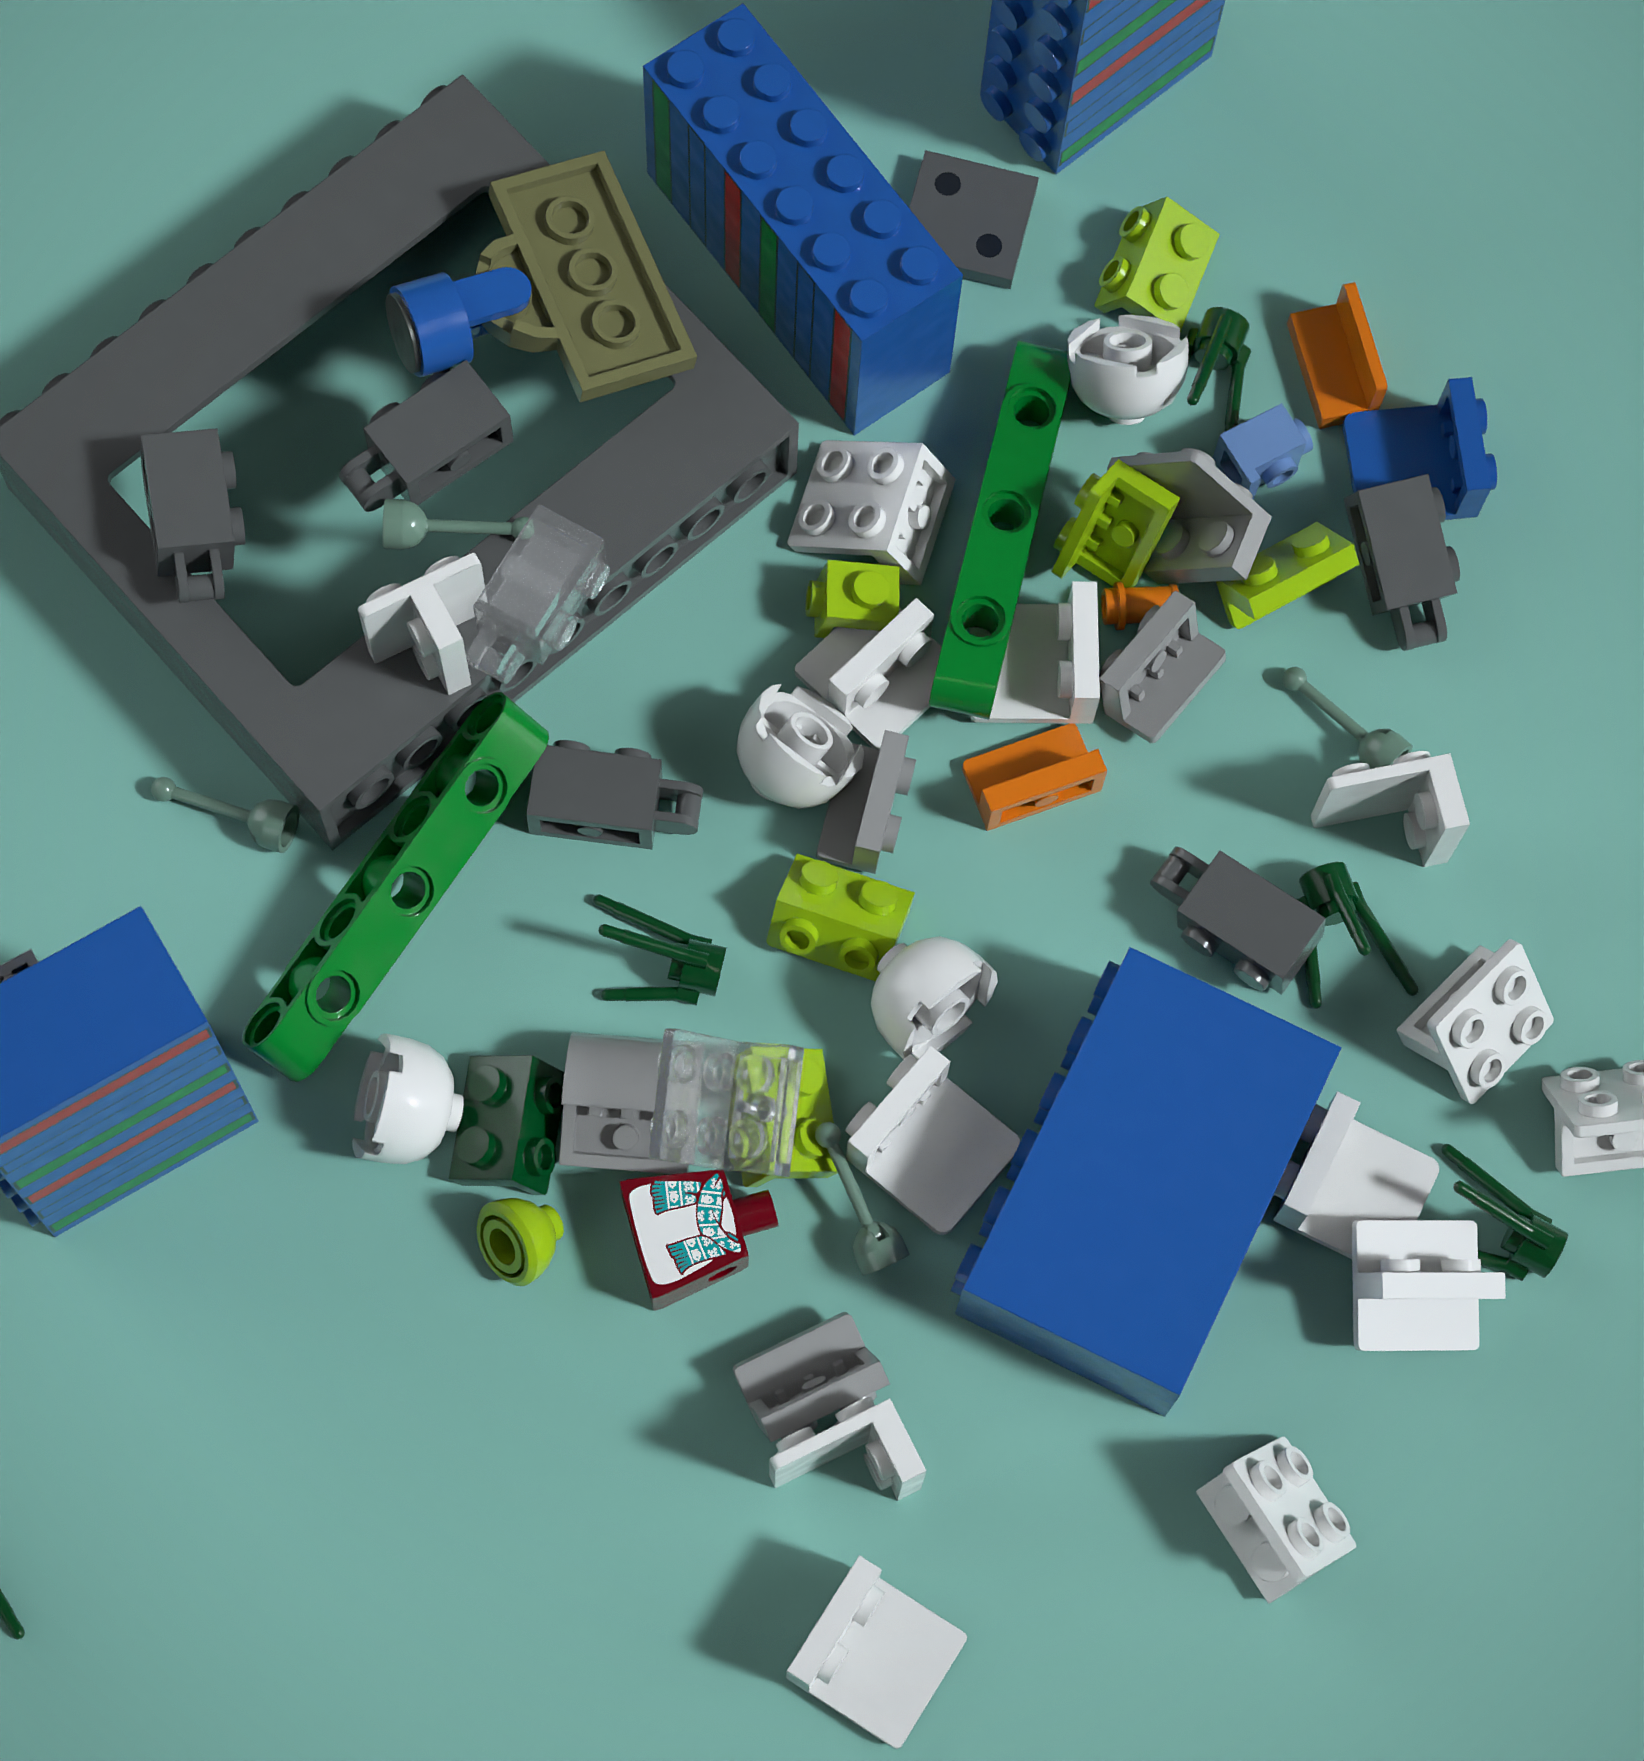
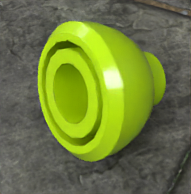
[477,1198,564,1287]

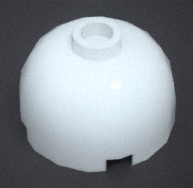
[1067,315,1189,425]
[736,684,864,809]
[871,936,998,1059]
[352,1034,464,1164]

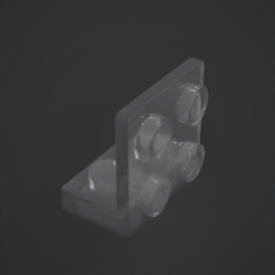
[649,1028,804,1177]

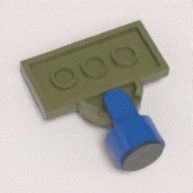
[386,150,697,403]

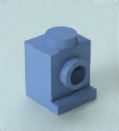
[1213,403,1313,500]

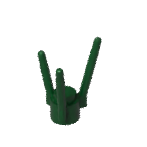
[1187,307,1251,432]
[1297,862,1418,1009]
[593,894,727,1005]
[1441,1144,1568,1281]

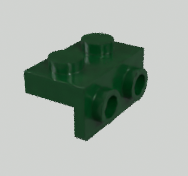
[448,1055,564,1195]

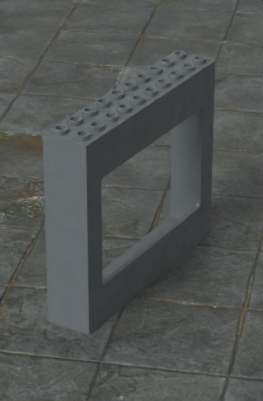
[0,74,799,851]

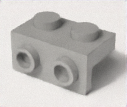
[1099,590,1226,743]
[816,730,916,874]
[733,1312,890,1442]

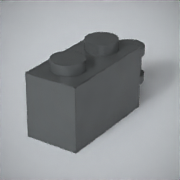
[339,360,514,512]
[141,428,245,603]
[1344,474,1460,651]
[526,740,703,850]
[1150,846,1326,995]

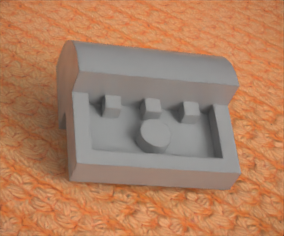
[559,1032,699,1174]

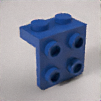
[1342,377,1497,520]

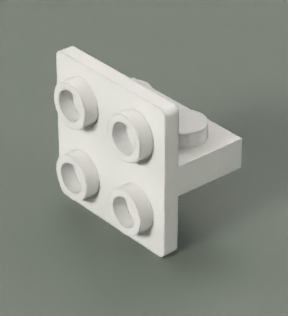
[358,553,488,695]
[795,598,942,750]
[1396,939,1554,1104]
[1542,1060,1644,1177]
[1352,1220,1506,1351]
[1195,1436,1356,1604]

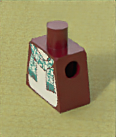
[619,1170,779,1311]

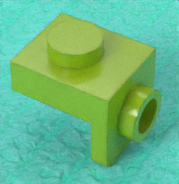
[805,560,900,638]

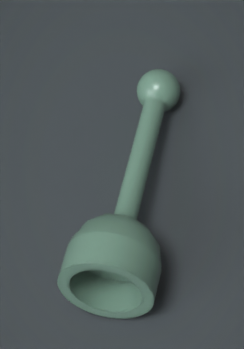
[383,499,536,550]
[1282,667,1413,769]
[151,777,300,853]
[815,1122,910,1275]

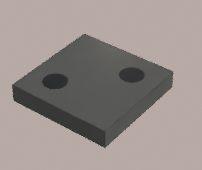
[909,150,1039,289]

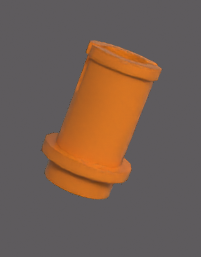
[1101,581,1179,631]

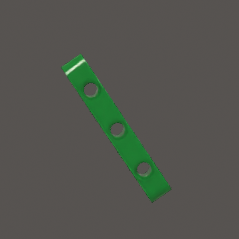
[929,340,1071,720]
[242,692,549,1082]

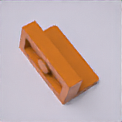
[1287,282,1388,429]
[962,723,1107,831]

